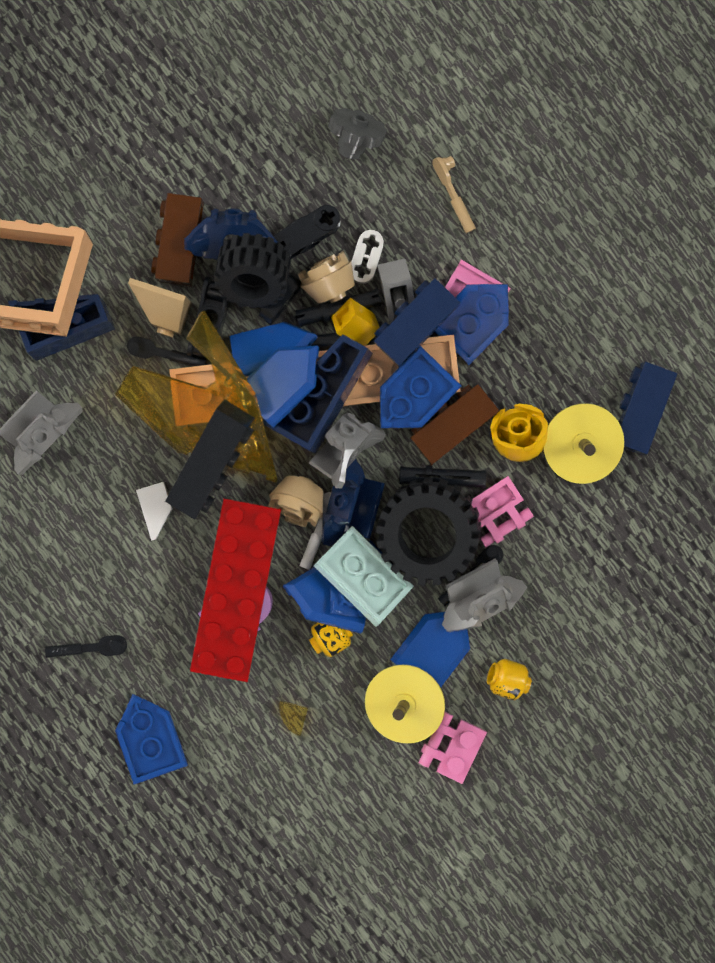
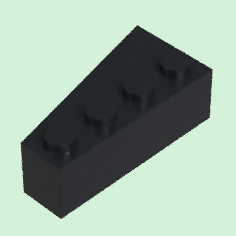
[165,399,255,520]

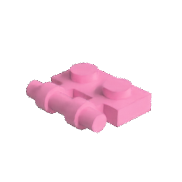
[471,476,534,547]
[418,712,487,784]

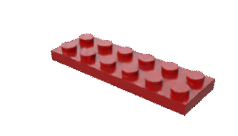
[190,498,281,682]

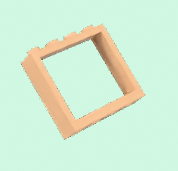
[0,219,93,337]

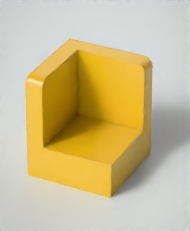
[331,298,380,346]

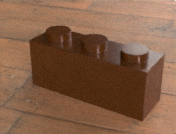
[151,193,204,287]
[410,384,499,465]

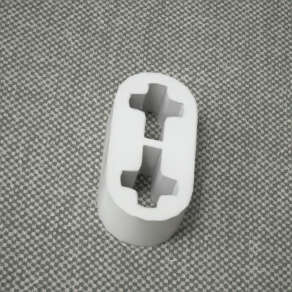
[352,230,384,284]

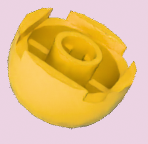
[490,404,548,462]

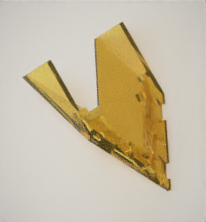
[115,310,278,482]

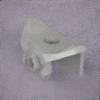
[0,390,83,475]
[309,413,386,488]
[442,558,527,633]

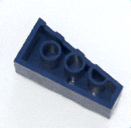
[260,335,373,454]

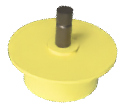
[544,404,624,484]
[365,665,445,743]

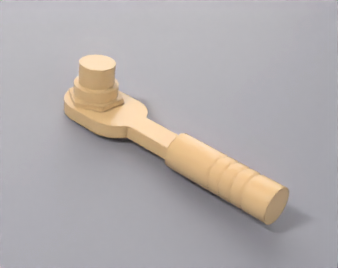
[433,156,476,234]

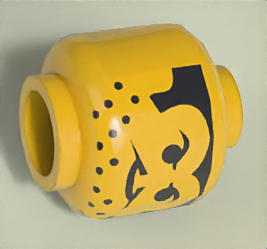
[309,623,353,657]
[487,659,532,700]

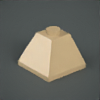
[128,278,192,338]

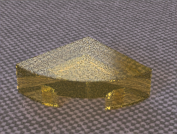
[279,700,308,736]

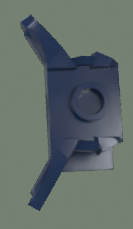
[184,208,278,260]
[321,459,385,546]

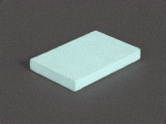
[314,526,414,627]

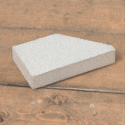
[136,482,173,541]

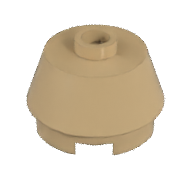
[297,251,355,304]
[268,476,324,527]

